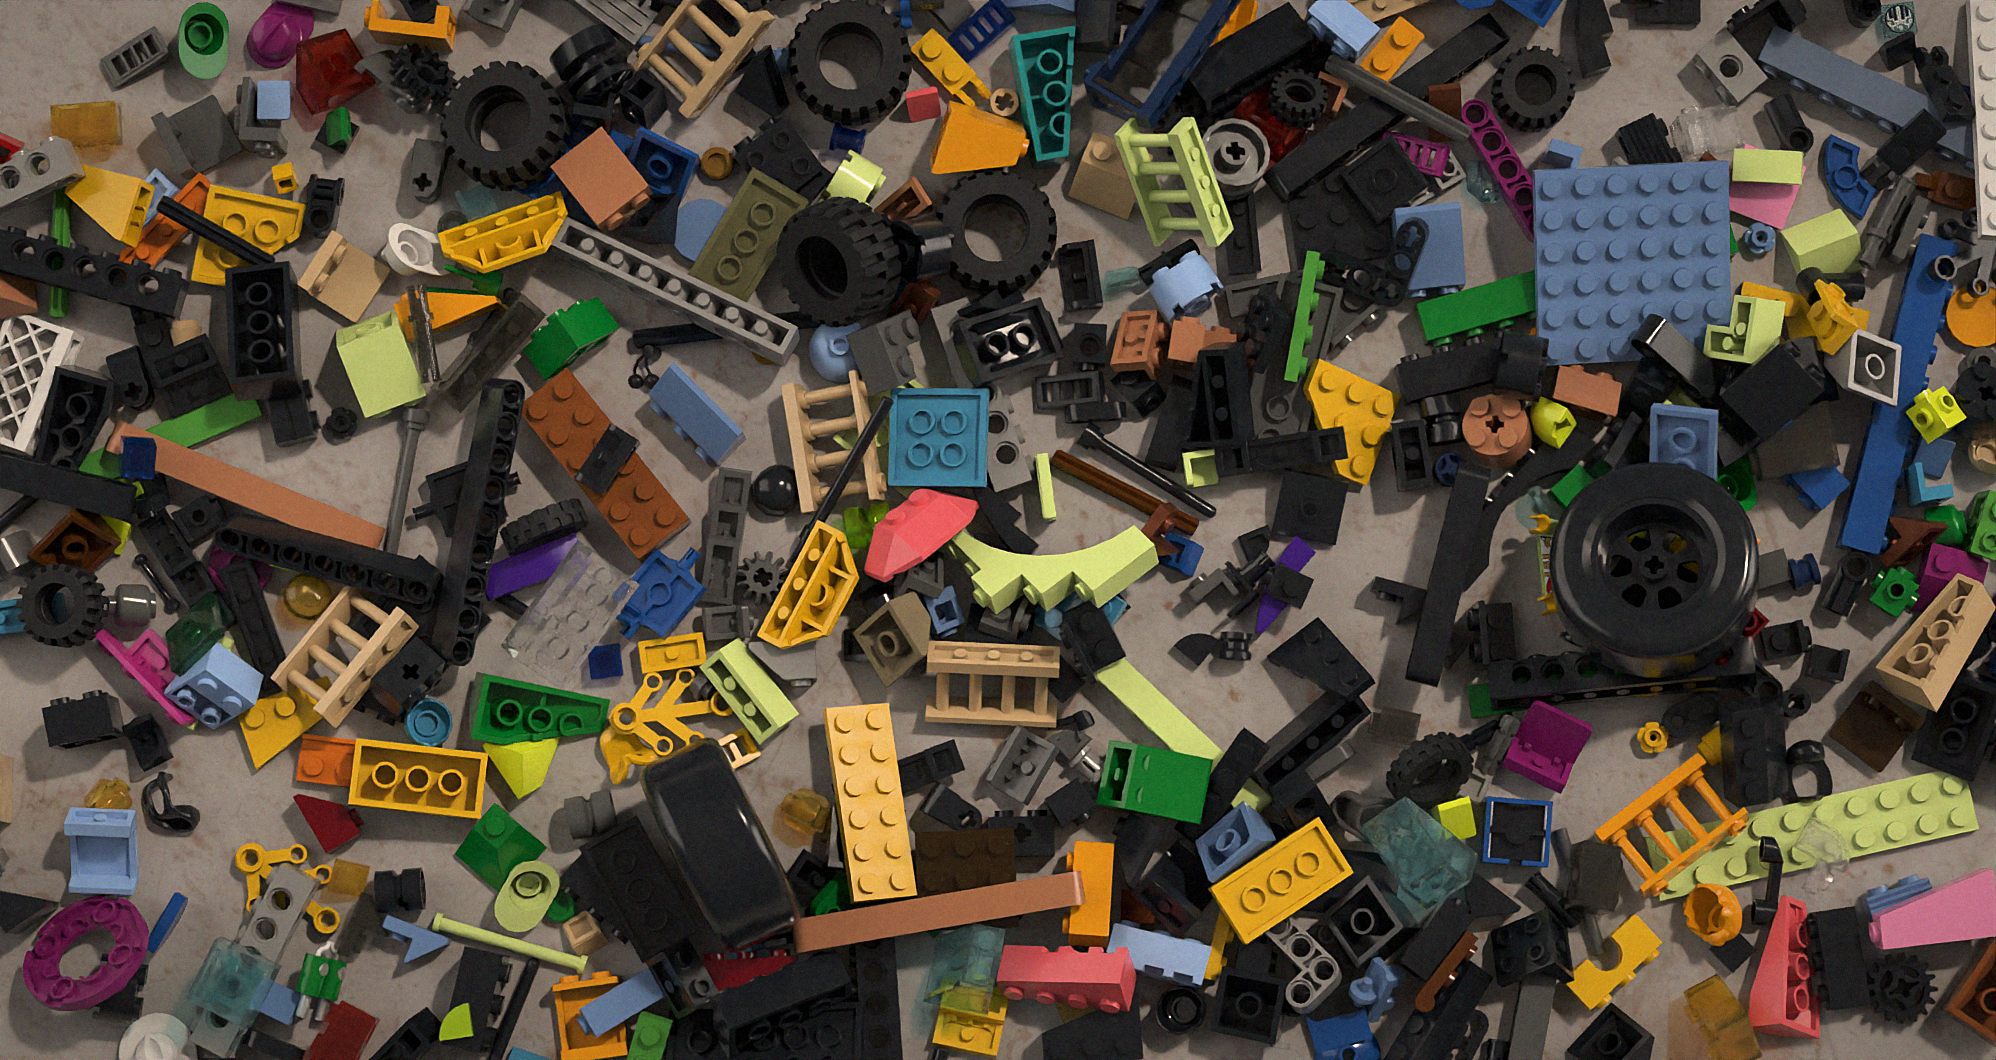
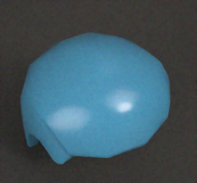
[403,698,453,747]

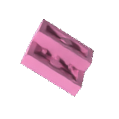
[1729,143,1806,230]

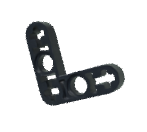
[1319,217,1430,307]

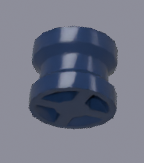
[1433,452,1467,487]
[1788,553,1821,591]

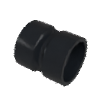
[1418,394,1466,447]
[851,570,894,619]
[374,867,426,913]

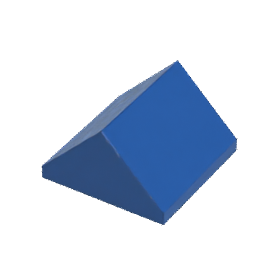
[628,126,701,206]

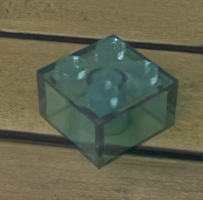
[186,937,282,1028]

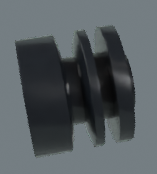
[549,24,636,106]

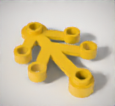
[609,668,734,757]
[235,843,341,934]

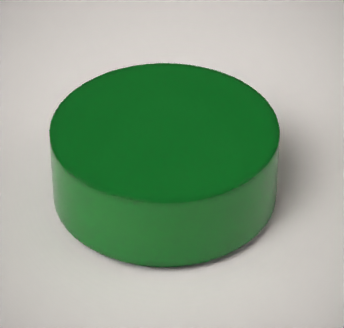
[545,889,577,923]

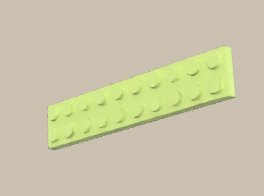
[1644,770,1979,901]

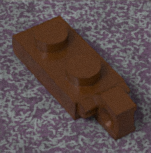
[1913,170,1976,215]

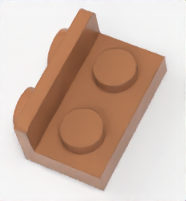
[1110,309,1171,380]

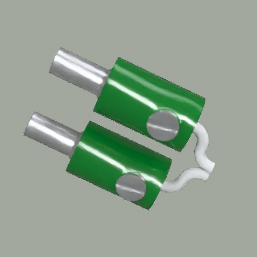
[295,941,347,1022]

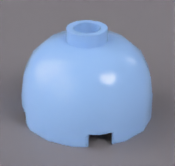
[809,322,863,383]

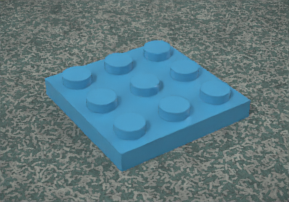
[888,388,989,488]

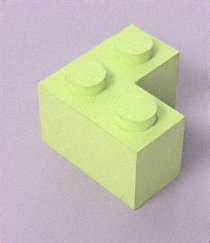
[1703,295,1786,364]

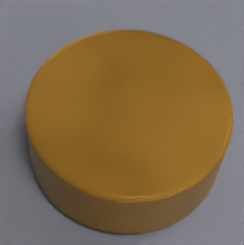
[701,147,734,181]

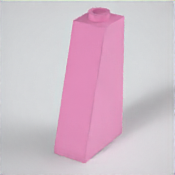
[1869,868,1996,950]

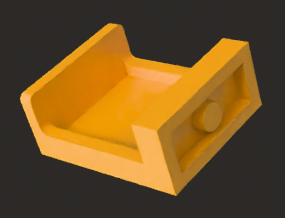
[364,0,457,52]
[552,970,629,1060]

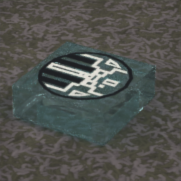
[1880,1,1918,39]
[1104,266,1139,289]

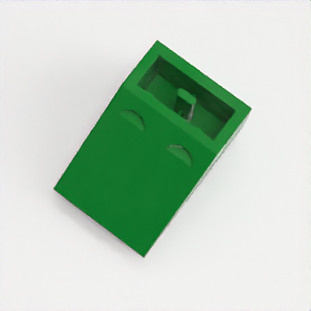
[1096,740,1213,825]

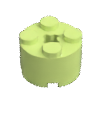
[818,149,886,206]

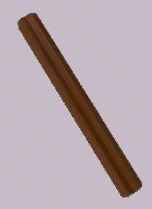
[1050,450,1199,536]

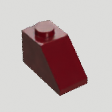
[293,794,365,855]

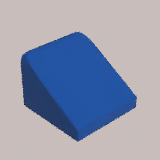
[1158,533,1204,577]

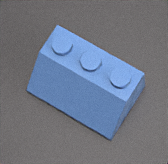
[648,362,746,466]

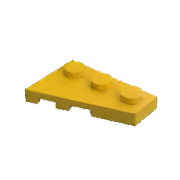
[238,675,332,770]

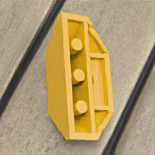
[438,191,568,274]
[756,520,859,650]

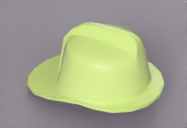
[494,860,560,933]

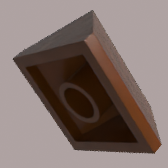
[28,508,122,573]

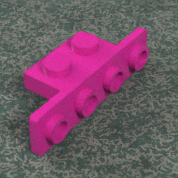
[95,628,196,725]

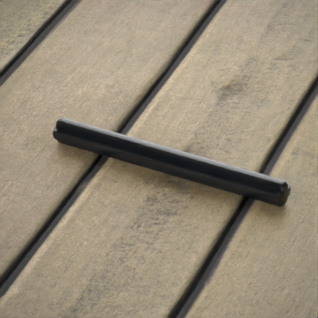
[633,311,821,348]

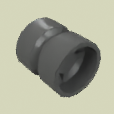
[564,789,618,841]

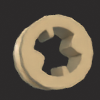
[990,88,1019,119]

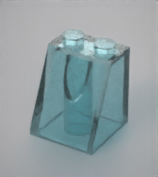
[923,923,1006,1015]

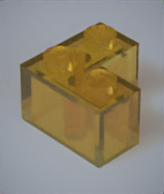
[1683,973,1763,1060]

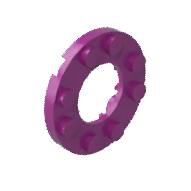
[23,895,149,1011]

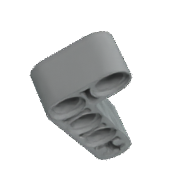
[1263,916,1342,1014]

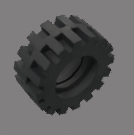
[1266,69,1328,129]

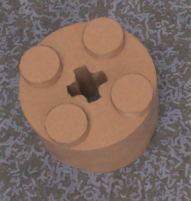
[1462,394,1533,468]

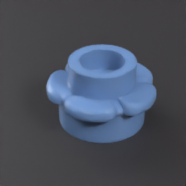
[1744,223,1776,254]

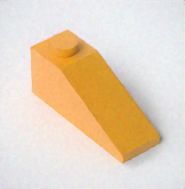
[393,290,503,344]

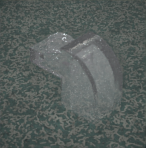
[1794,817,1850,895]

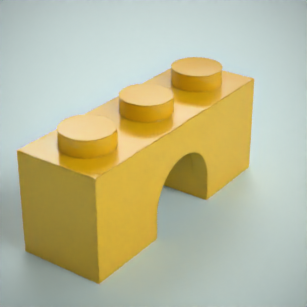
[1563,914,1662,1010]

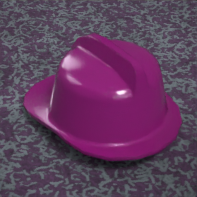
[246,2,315,68]

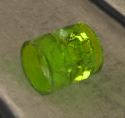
[843,502,890,550]

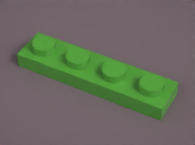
[1284,251,1325,383]

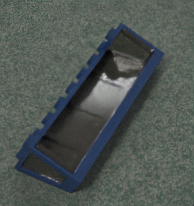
[1083,0,1241,131]

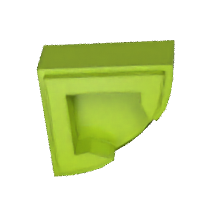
[439,1003,474,1041]

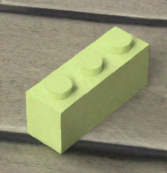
[700,637,799,744]

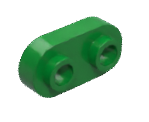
[810,871,856,917]

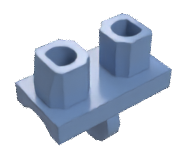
[1348,957,1406,1023]

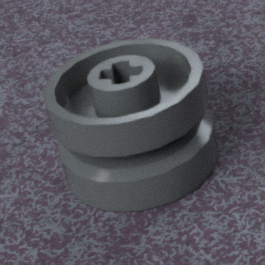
[1202,118,1270,201]

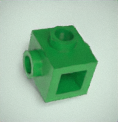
[1867,566,1920,618]

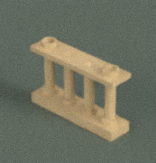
[633,0,776,119]
[781,370,887,515]
[270,585,419,728]
[925,641,1060,728]

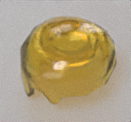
[281,573,332,625]

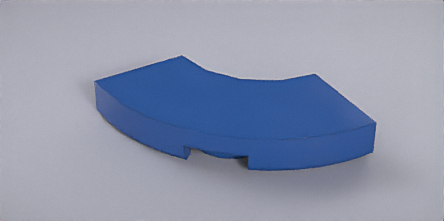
[1823,134,1876,220]

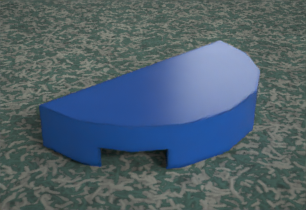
[147,892,188,953]

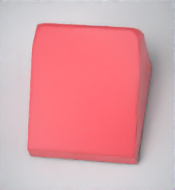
[905,86,941,122]

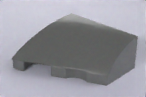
[354,50,430,114]

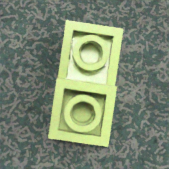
[1732,148,1804,185]

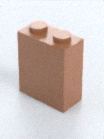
[550,126,653,233]

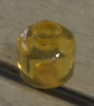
[83,777,133,810]
[781,788,830,836]

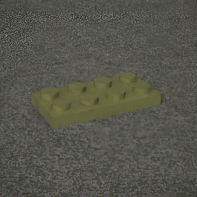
[687,167,808,302]

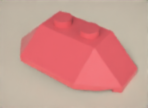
[864,487,980,582]

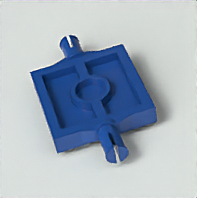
[615,547,707,641]

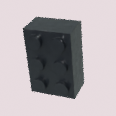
[440,946,513,1053]

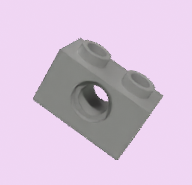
[1692,29,1768,108]

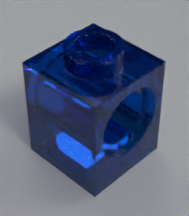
[117,435,157,479]

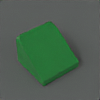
[326,107,352,146]

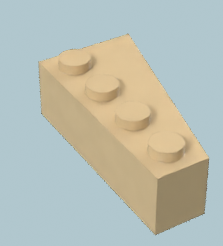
[1875,573,1996,712]

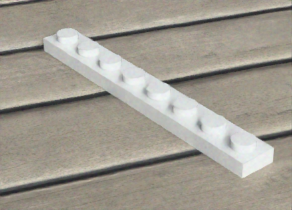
[1966,0,1996,241]

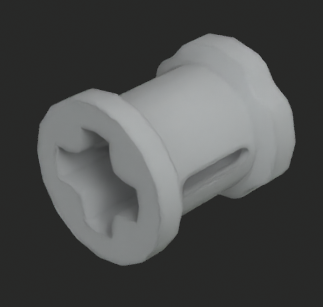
[1068,744,1105,787]

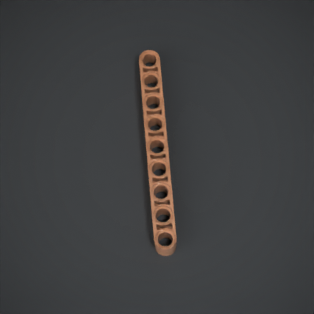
[105,420,386,549]
[791,870,1086,953]

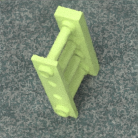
[1114,117,1234,247]

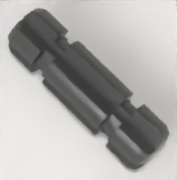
[1478,714,1521,776]

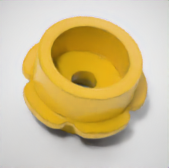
[1637,721,1669,753]

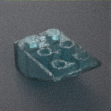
[1362,796,1478,909]

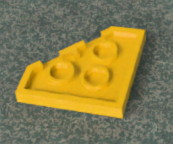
[191,184,306,287]
[1303,358,1400,486]

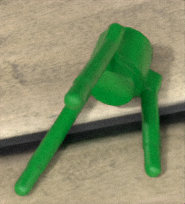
[422,264,504,297]

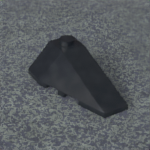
[35,365,117,470]

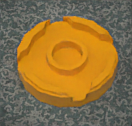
[1944,284,1996,349]

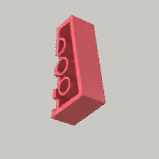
[996,945,1137,1013]

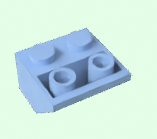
[1304,0,1380,64]
[164,640,264,730]

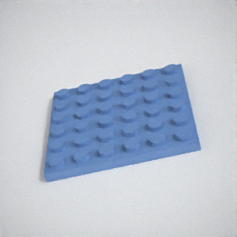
[1532,160,1731,366]

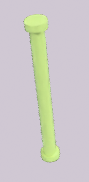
[432,912,589,975]

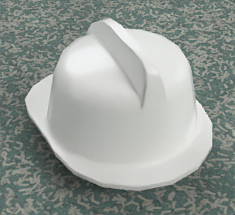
[381,223,456,276]

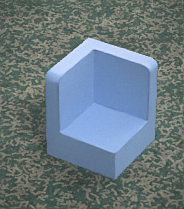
[257,81,295,125]

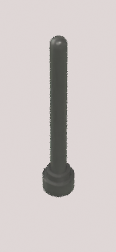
[385,407,430,554]

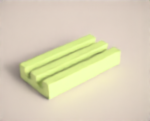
[1035,453,1056,522]

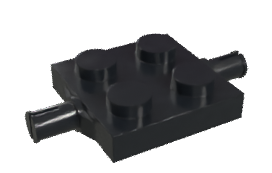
[412,461,522,538]

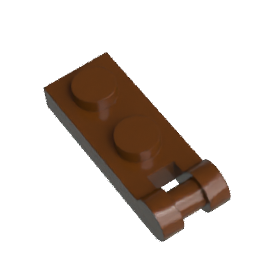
[1412,930,1478,1012]

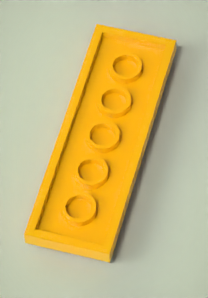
[823,703,917,904]

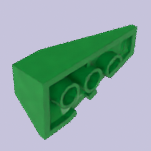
[469,672,610,745]

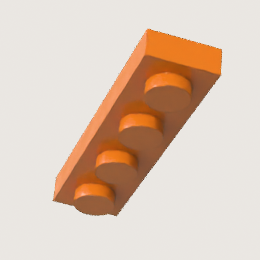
[118,172,212,281]

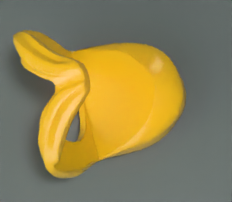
[600,726,657,785]

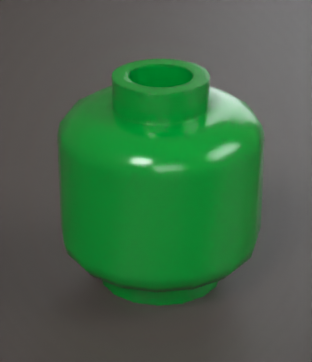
[1924,504,1968,547]

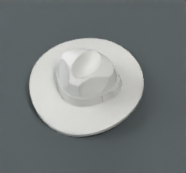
[119,1013,198,1060]

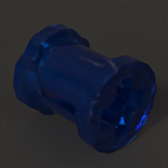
[829,122,867,155]

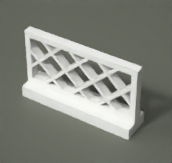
[0,314,85,457]

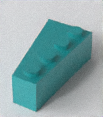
[1008,25,1075,169]

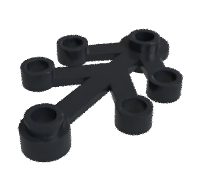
[1927,206,1996,298]

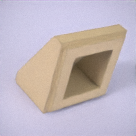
[561,909,608,957]

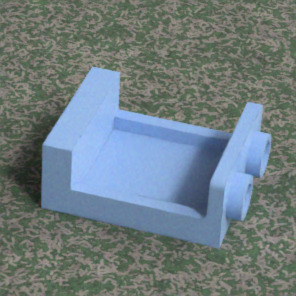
[64,807,140,897]

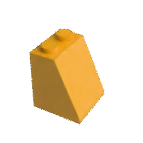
[929,100,1029,174]

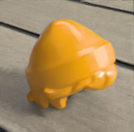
[1682,883,1742,947]

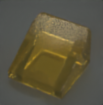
[328,858,370,898]

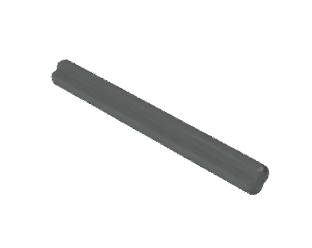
[1325,53,1472,144]

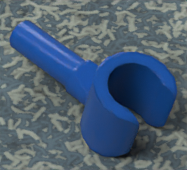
[616,603,641,628]

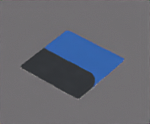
[1300,981,1372,1053]

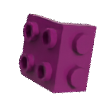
[1501,700,1593,794]

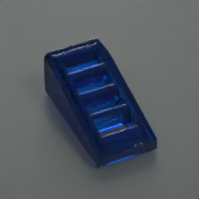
[946,0,1016,64]

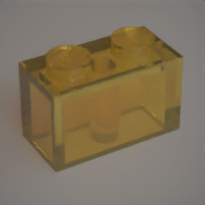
[50,101,123,153]

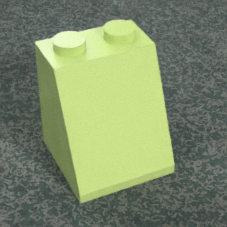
[336,309,426,418]

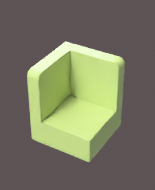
[1181,449,1219,489]

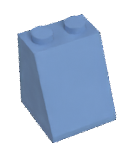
[1389,201,1466,300]

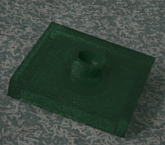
[165,591,225,677]

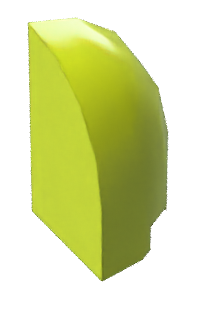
[1530,397,1577,449]

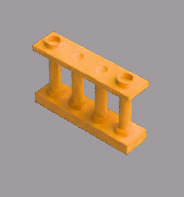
[1594,753,1749,899]

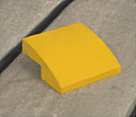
[932,977,1009,1060]

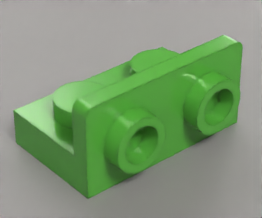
[1959,490,1996,562]

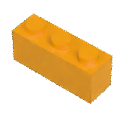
[1062,841,1114,948]

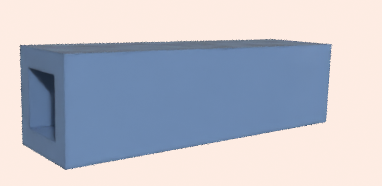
[576,968,665,1039]

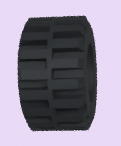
[1491,45,1576,133]
[16,564,109,648]

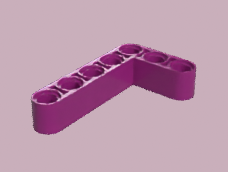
[1462,99,1534,243]

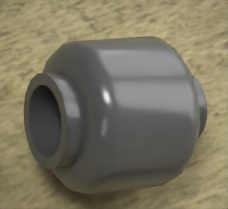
[107,584,156,627]

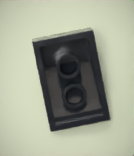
[1911,668,1996,783]

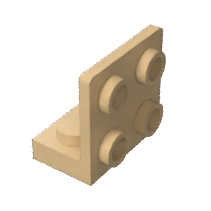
[297,230,391,323]

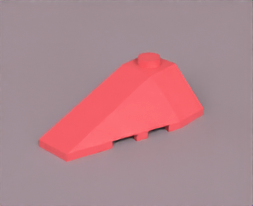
[1748,895,1821,1039]

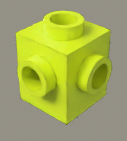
[1906,386,1967,444]

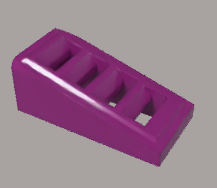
[1382,130,1451,178]

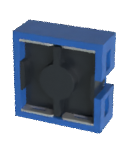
[1480,796,1553,868]

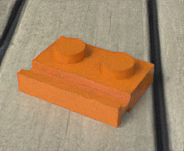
[296,734,356,787]

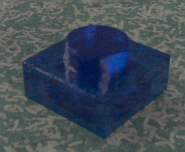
[587,643,624,680]

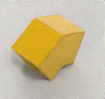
[271,162,299,194]

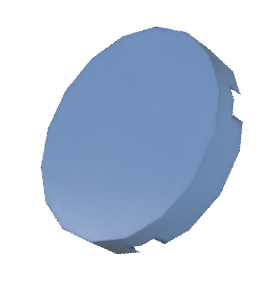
[674,199,726,262]

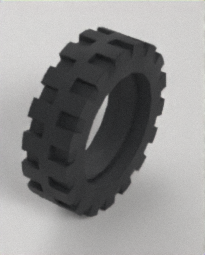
[499,498,590,556]
[1386,732,1474,812]

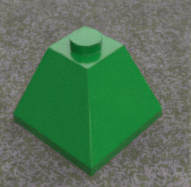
[455,803,547,892]

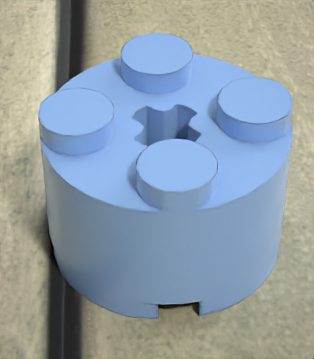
[1149,250,1225,324]

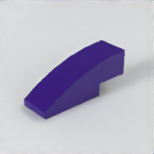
[486,534,587,601]
[1255,535,1316,637]

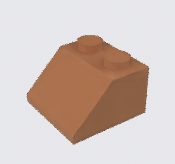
[1547,364,1622,424]

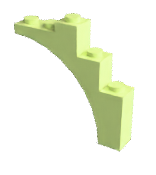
[944,525,1159,615]

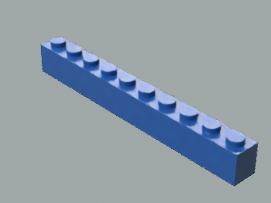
[1835,233,1959,558]

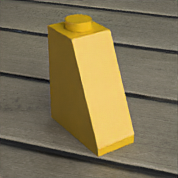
[64,164,155,248]

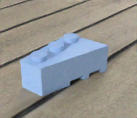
[1106,920,1212,991]

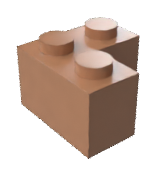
[1165,316,1237,372]

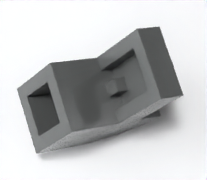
[0,530,40,582]

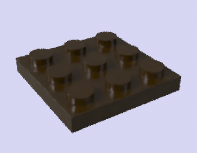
[915,828,1019,932]

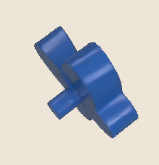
[891,0,912,29]

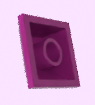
[1911,543,1989,613]

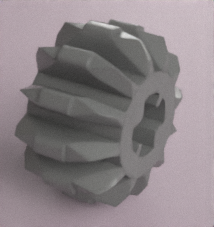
[736,551,790,606]

